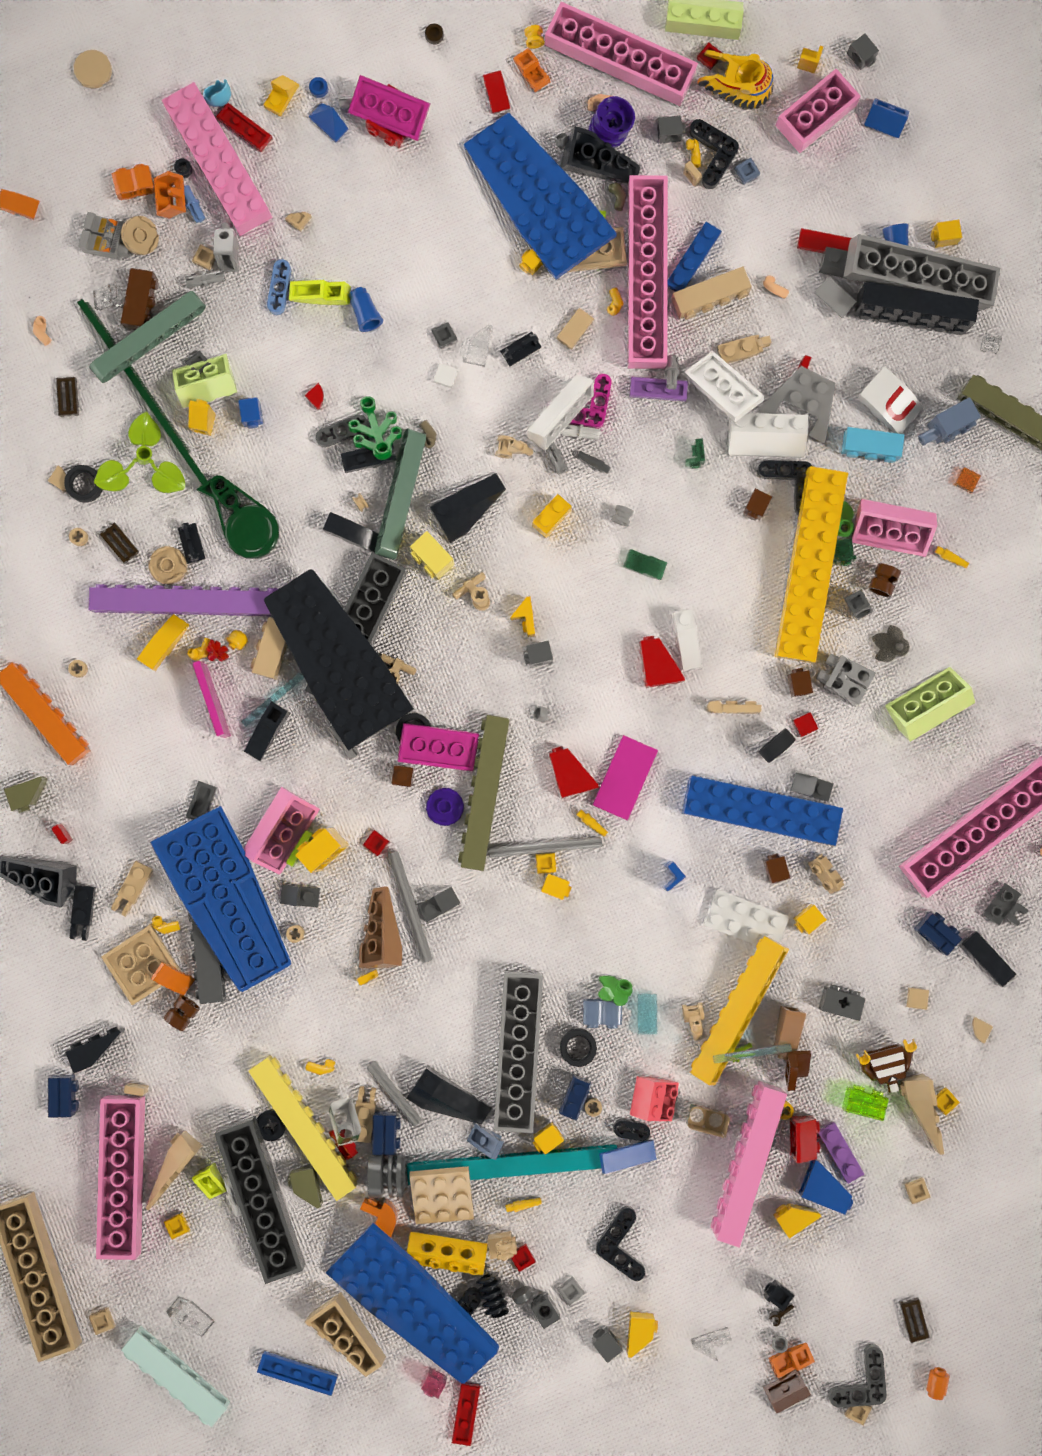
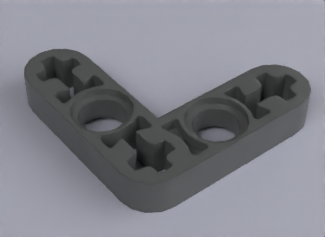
[316,414,379,468]
[828,1344,887,1408]

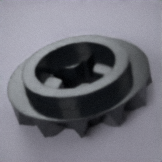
[257,1110,286,1141]

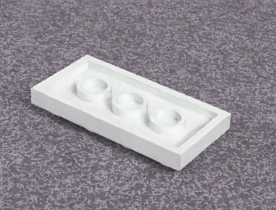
[684,351,764,422]
[703,889,790,945]

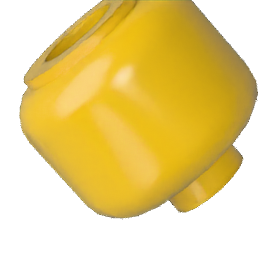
[227,630,248,650]

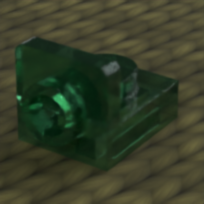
[685,438,705,469]
[834,538,857,566]

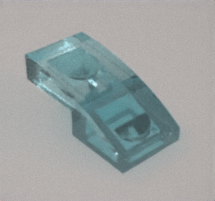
[637,994,657,1035]

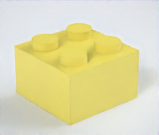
[410,531,455,580]

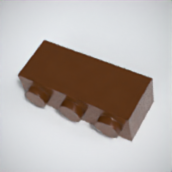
[121,268,159,330]

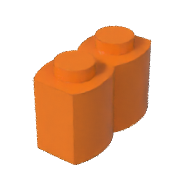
[111,164,155,200]

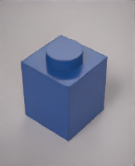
[238,397,263,429]

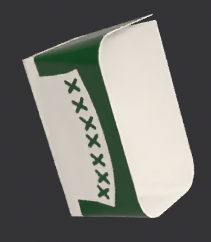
[329,1097,361,1146]

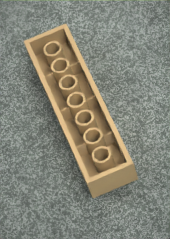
[0,1192,82,1362]

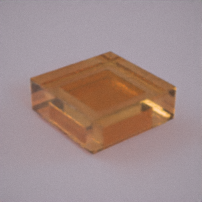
[954,467,981,493]

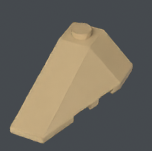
[899,1074,944,1155]
[146,1131,203,1211]

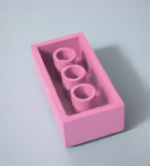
[775,69,861,153]

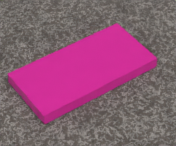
[348,75,431,141]
[193,661,231,738]
[397,723,479,771]
[593,735,658,821]

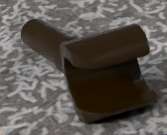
[769,1303,795,1327]

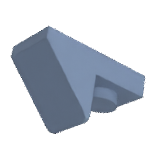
[467,1123,504,1160]

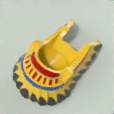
[697,50,774,110]

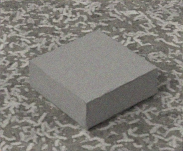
[557,1276,585,1306]

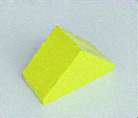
[192,1163,227,1200]

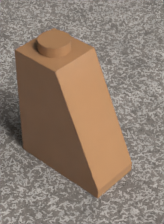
[773,1006,806,1060]

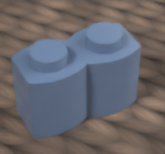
[583,999,622,1029]

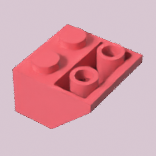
[630,1076,679,1121]

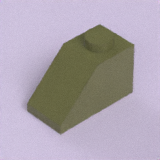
[4,776,47,814]
[288,1165,323,1208]

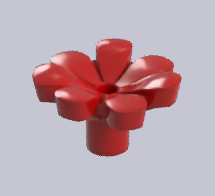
[206,639,229,662]

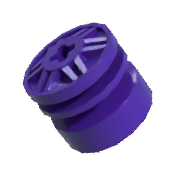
[589,96,635,148]

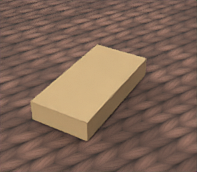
[557,308,594,350]

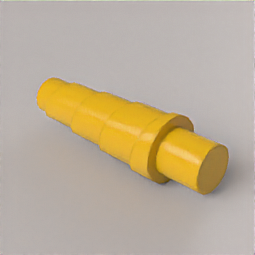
[935,546,969,568]
[576,809,608,837]
[505,1197,542,1212]

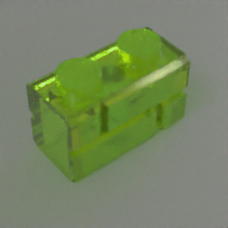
[842,1084,889,1121]

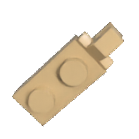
[717,335,772,364]

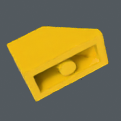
[773,1203,822,1239]
[627,1311,658,1358]

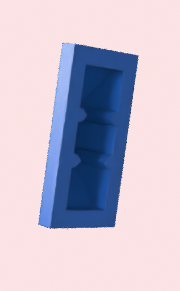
[309,103,349,143]

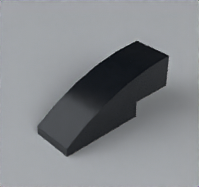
[323,512,379,553]

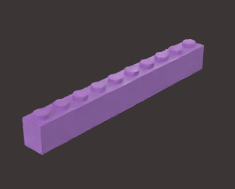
[88,584,278,616]

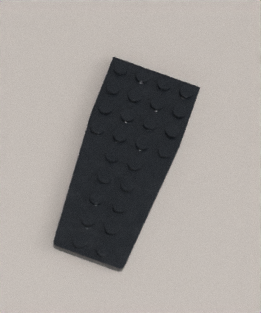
[264,569,414,751]

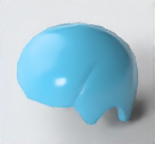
[203,79,231,107]

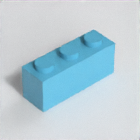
[841,427,905,463]

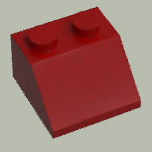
[790,1116,820,1163]

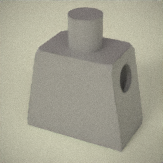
[213,222,239,272]

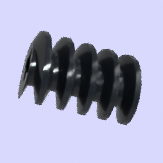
[476,1272,509,1318]

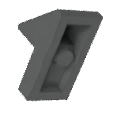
[791,772,834,802]
[280,884,321,908]
[418,887,461,922]

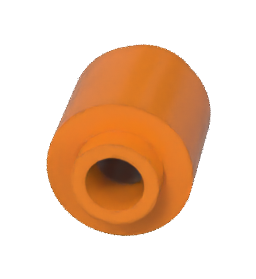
[926,1367,950,1400]

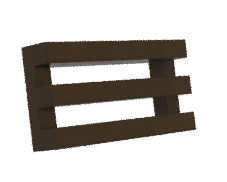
[56,377,79,417]
[100,522,139,564]
[899,1297,930,1343]

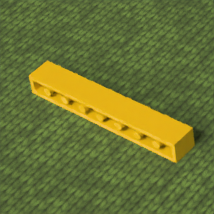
[690,936,789,1085]

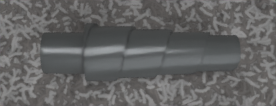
[577,451,611,474]

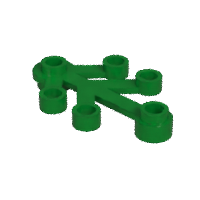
[349,396,402,460]

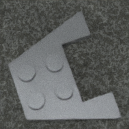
[758,366,836,443]

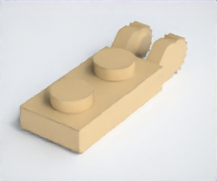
[706,701,762,714]
[111,861,154,917]
[353,1086,376,1143]

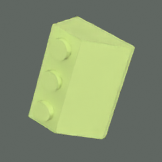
[172,354,237,408]

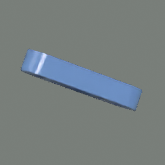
[267,259,292,315]

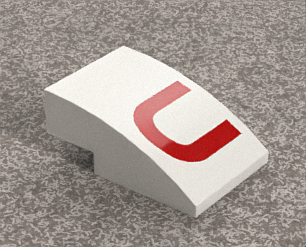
[857,366,924,434]

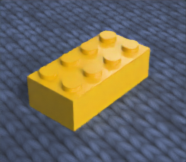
[295,828,349,873]

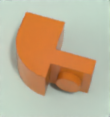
[360,1198,398,1238]

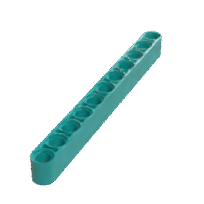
[406,1144,618,1185]

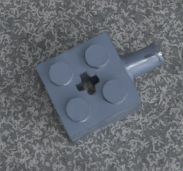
[918,397,981,446]

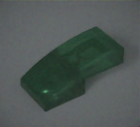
[623,549,668,580]

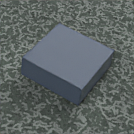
[734,158,761,185]

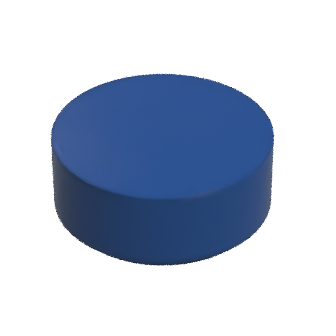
[309,77,328,98]

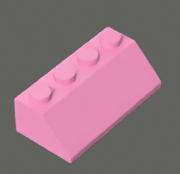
[851,499,937,557]
[244,787,320,875]

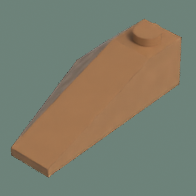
[359,886,402,968]

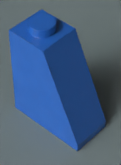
[798,1159,853,1215]

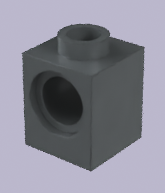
[847,33,879,70]
[657,115,686,144]
[844,589,874,621]
[531,1293,560,1329]
[592,1326,623,1363]

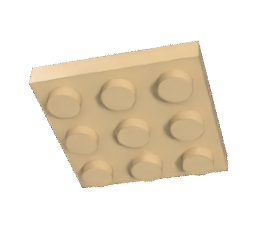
[101,924,182,1005]
[410,1166,474,1224]

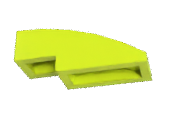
[289,280,351,305]

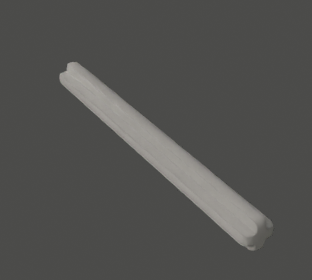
[488,837,602,858]
[388,851,433,963]

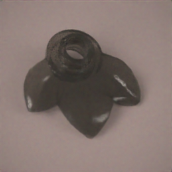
[872,625,910,662]

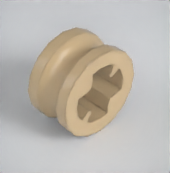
[352,493,369,512]
[69,528,88,546]
[68,660,88,678]
[286,925,305,943]
[584,1098,602,1117]

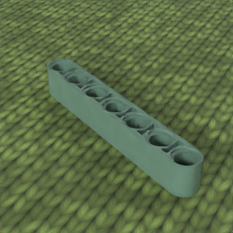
[89,291,206,383]
[375,428,426,560]

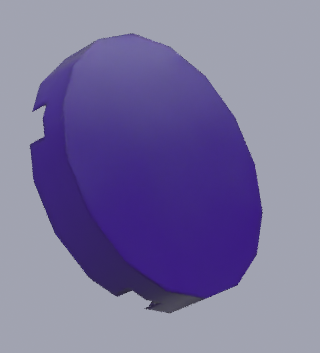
[426,788,464,826]

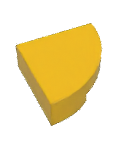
[357,969,379,985]

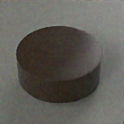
[425,23,444,45]

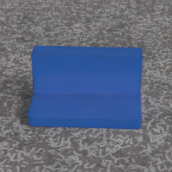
[864,98,910,138]
[662,861,686,892]

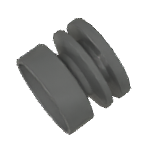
[367,1155,406,1198]

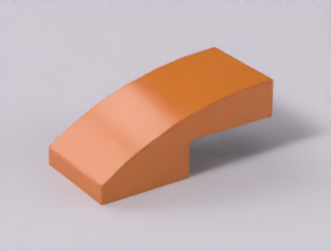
[513,48,551,92]
[0,189,40,220]
[151,962,195,995]
[768,1343,815,1378]

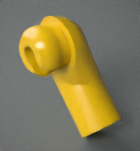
[686,139,701,168]
[607,287,623,316]
[187,637,211,660]
[152,916,180,934]

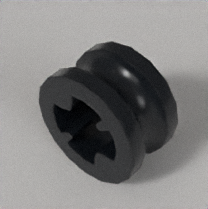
[174,158,193,178]

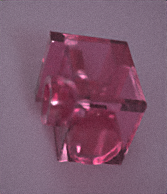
[420,1367,447,1398]

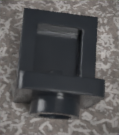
[763,1279,795,1311]

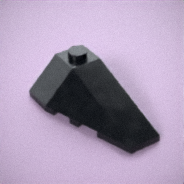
[560,126,640,184]
[430,473,506,544]
[0,856,77,907]
[406,1065,492,1125]

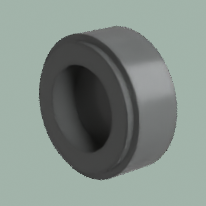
[512,1286,532,1305]

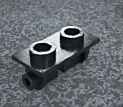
[500,332,542,367]
[178,522,206,564]

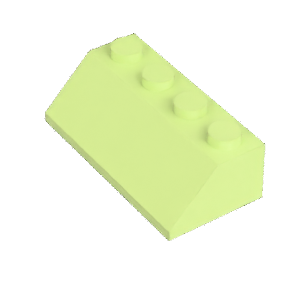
[665,0,744,40]
[885,667,975,742]

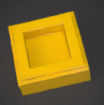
[536,853,556,874]
[936,1087,960,1116]
[164,1212,191,1240]

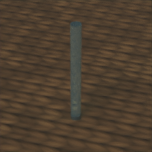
[241,672,304,727]
[713,1043,792,1064]

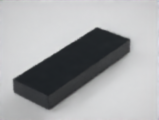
[961,931,1017,987]

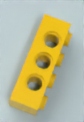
[407,1231,488,1275]

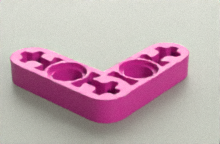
[570,374,612,429]

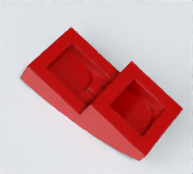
[483,70,511,114]

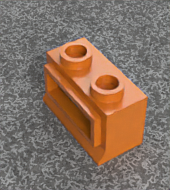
[154,171,186,219]

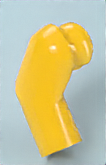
[305,1059,335,1075]

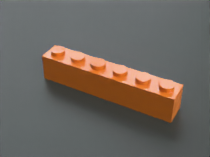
[0,662,91,765]

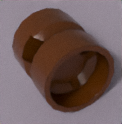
[868,563,901,598]
[163,994,200,1032]

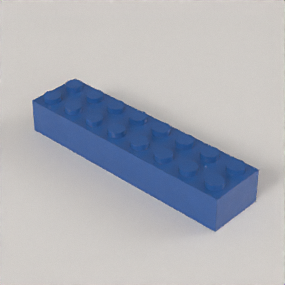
[681,776,843,846]

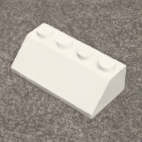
[527,374,594,451]
[728,413,808,458]

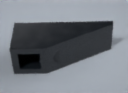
[244,701,291,762]
[65,1027,125,1074]

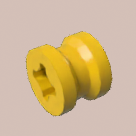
[524,25,545,49]

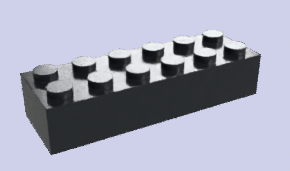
[854,281,979,335]

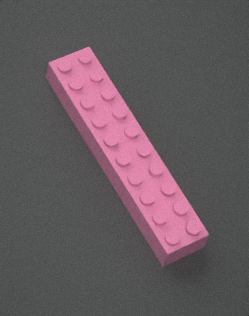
[628,175,668,369]
[899,755,1042,898]

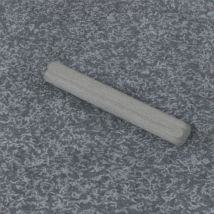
[367,1061,422,1127]

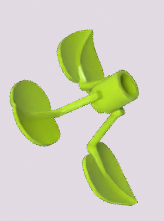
[94,412,185,493]

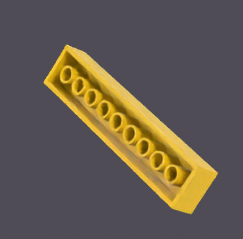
[774,466,848,664]

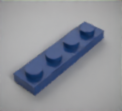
[667,221,722,292]
[257,1351,338,1396]

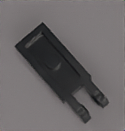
[341,444,397,474]
[69,885,96,941]

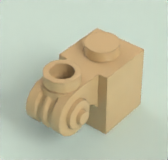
[487,1231,517,1261]

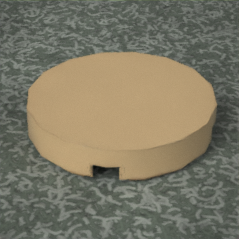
[74,50,112,89]
[121,216,159,255]
[149,546,188,585]

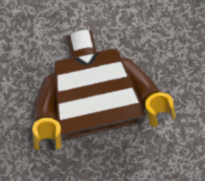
[856,1039,917,1093]

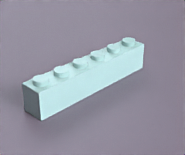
[121,1326,230,1427]

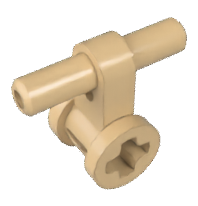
[495,435,533,459]
[452,572,490,611]
[381,654,417,683]
[682,1002,704,1041]

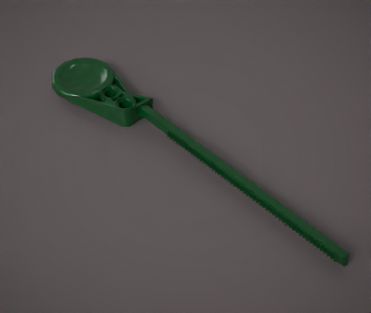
[77,299,279,559]

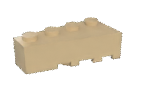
[305,1292,386,1377]

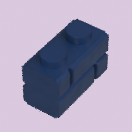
[914,912,962,956]
[559,1074,592,1121]
[48,1075,79,1118]
[372,1112,401,1155]

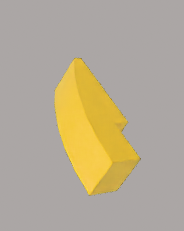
[137,614,190,671]

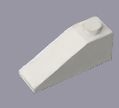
[671,609,702,671]

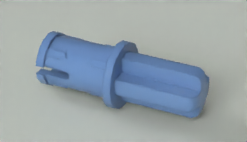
[184,185,205,223]

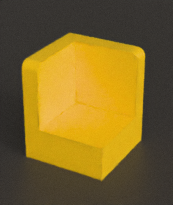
[797,45,824,73]

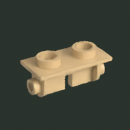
[808,853,844,894]

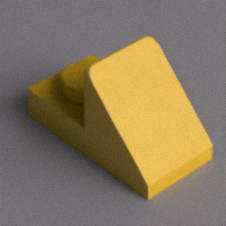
[264,75,299,117]
[510,596,535,637]

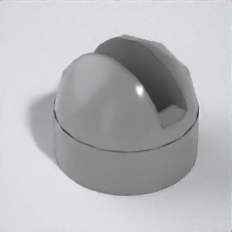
[554,133,569,149]
[534,706,550,722]
[771,1336,788,1353]

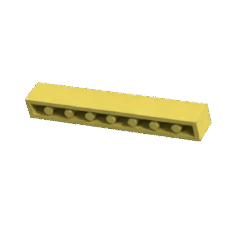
[248,1055,358,1201]

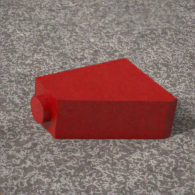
[639,636,685,688]
[549,746,599,798]

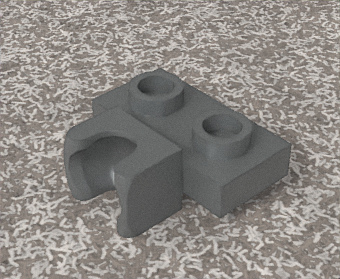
[982,883,1028,926]

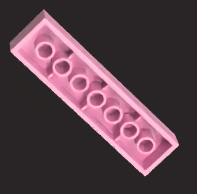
[545,2,698,106]
[161,82,272,236]
[711,1081,787,1248]
[96,1095,145,1260]

